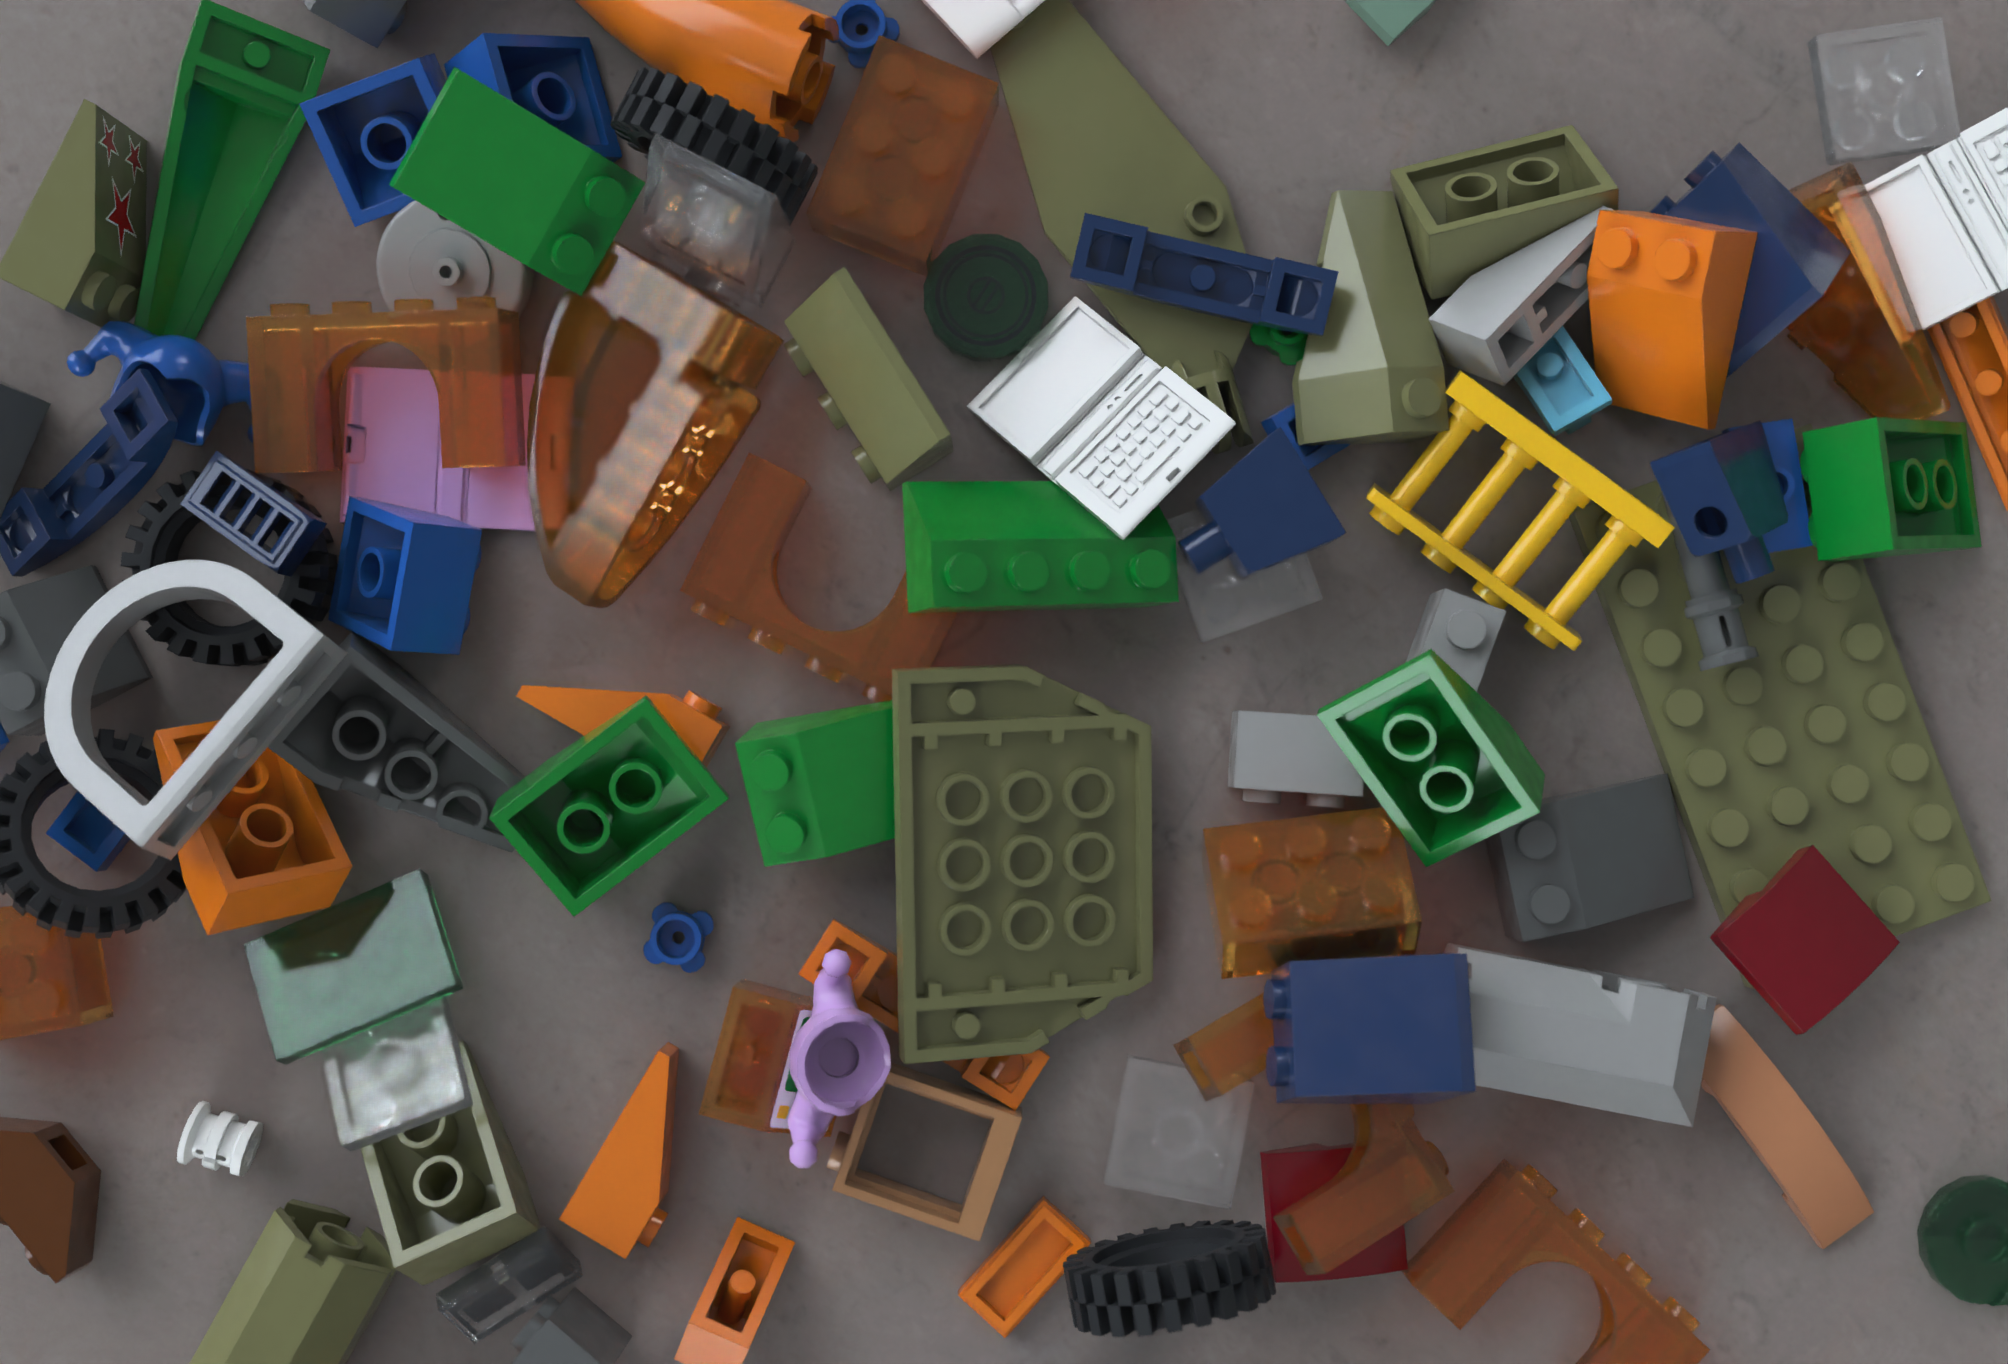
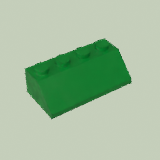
[902,481,1179,613]

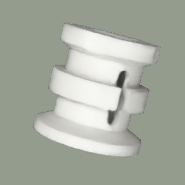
[177,1101,263,1177]

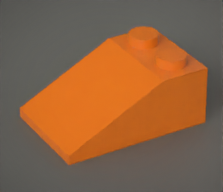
[1587,210,1758,430]
[153,720,353,935]

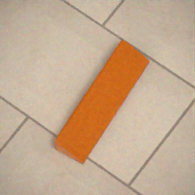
[1928,296,2008,511]

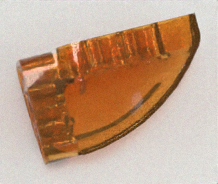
[527,240,784,608]

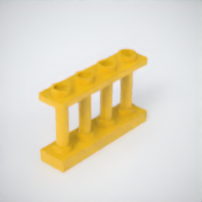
[1366,369,1675,651]

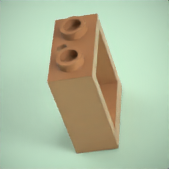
[826,1062,1022,1242]

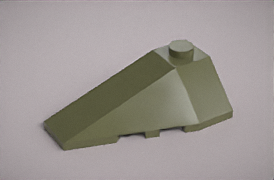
[1292,190,1449,446]

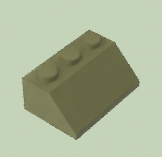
[1390,125,1619,300]
[783,267,954,491]

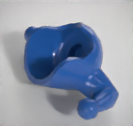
[67,320,277,447]

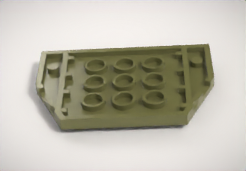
[892,664,1153,1064]

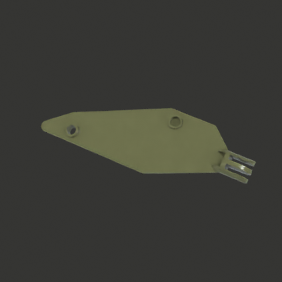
[990,0,1254,457]

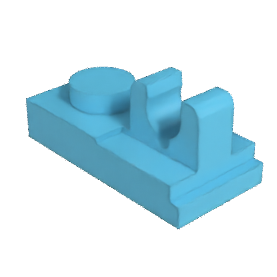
[1514,326,1612,436]

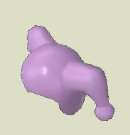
[787,949,891,1168]

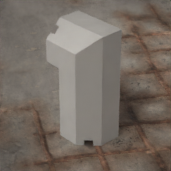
[1443,943,1717,1127]

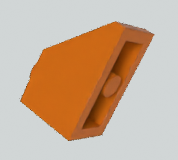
[674,1217,795,1364]

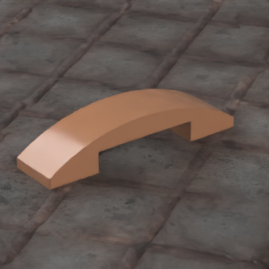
[1701,1004,1874,1249]

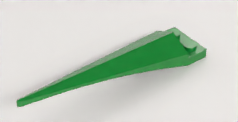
[134,0,330,340]

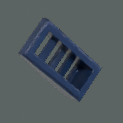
[180,451,327,577]

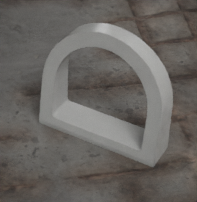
[44,560,347,860]

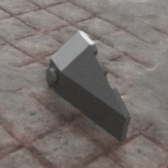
[268,631,525,853]

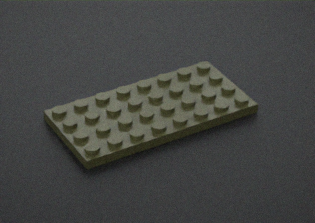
[1569,423,1992,989]

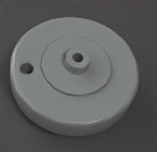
[376,201,534,348]

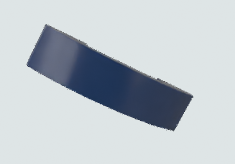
[1070,213,1339,337]
[0,368,178,577]

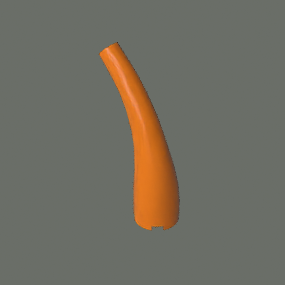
[574,0,839,142]

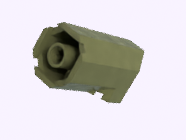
[189,1199,398,1364]

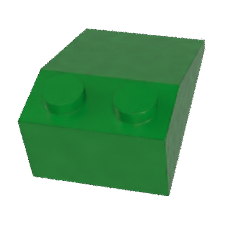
[389,67,646,296]
[1800,417,1982,561]
[1317,649,1545,867]
[489,695,729,917]
[735,700,895,867]

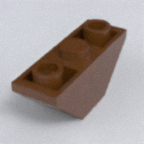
[0,1117,101,1284]

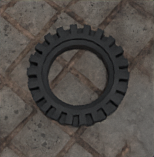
[611,67,819,226]
[121,469,337,667]
[0,729,186,939]
[1063,1220,1276,1337]

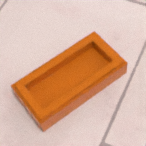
[958,1196,1091,1338]

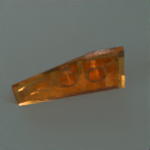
[1786,161,1951,420]

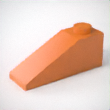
[516,685,730,768]
[559,1042,679,1259]

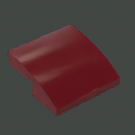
[1709,845,1900,1035]
[1260,1138,1408,1283]

